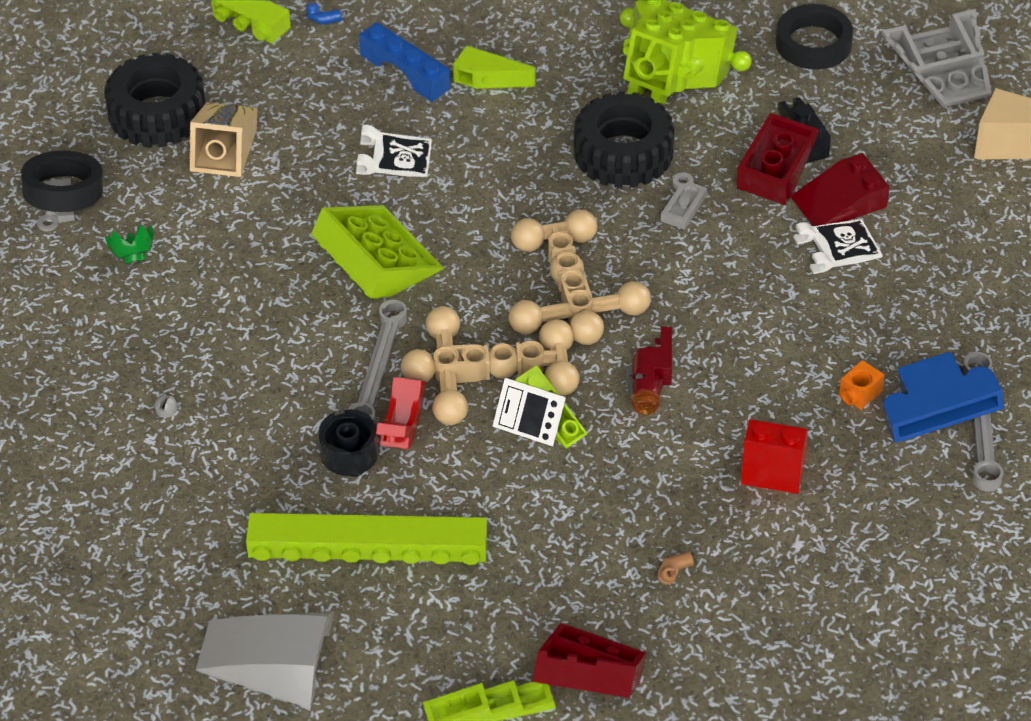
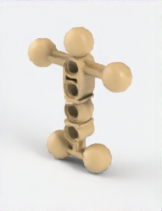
[508,209,651,345]
[400,306,580,426]

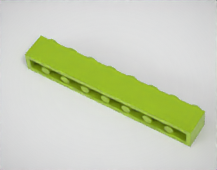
[246,513,487,565]

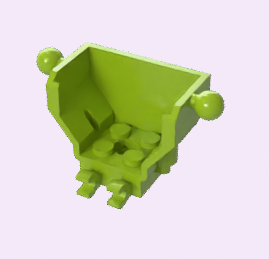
[620,0,752,104]

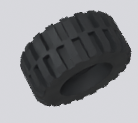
[104,53,206,148]
[574,92,675,188]

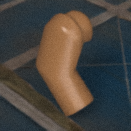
[657,551,694,585]

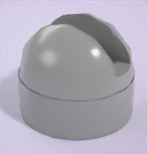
[155,394,178,418]

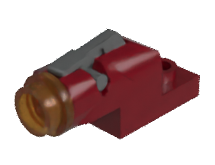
[625,326,672,415]

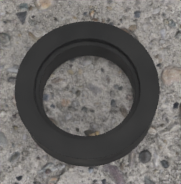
[776,4,853,70]
[21,150,103,212]

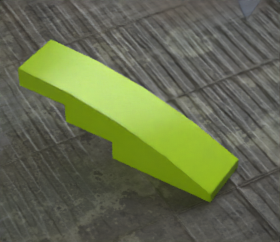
[423,680,556,721]

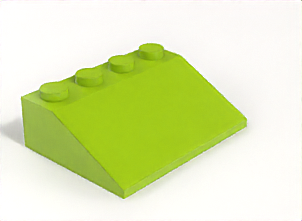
[311,205,444,299]

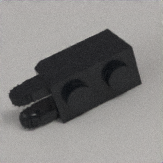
[778,97,831,164]

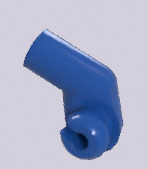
[306,3,342,25]

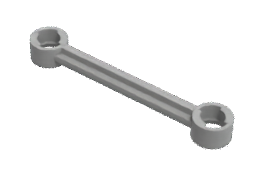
[348,300,407,425]
[962,352,1003,492]

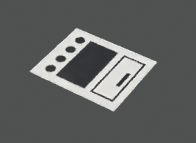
[493,378,566,446]

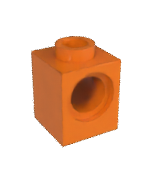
[839,360,885,410]

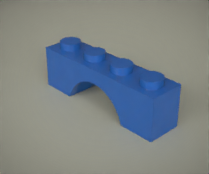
[359,22,450,102]

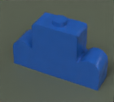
[884,352,1004,442]

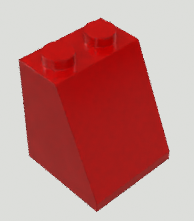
[741,419,808,494]

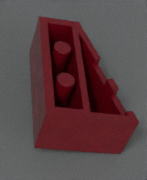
[532,623,646,698]

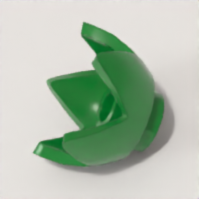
[105,225,153,264]

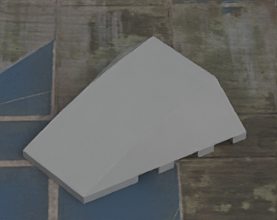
[881,9,992,108]
[196,610,334,711]

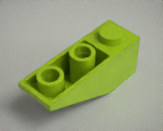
[211,0,291,44]
[453,46,536,89]
[514,365,588,449]

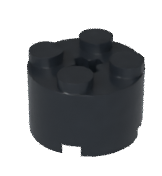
[319,409,378,477]

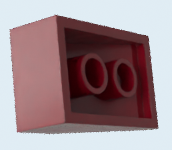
[737,113,819,206]
[791,153,890,226]

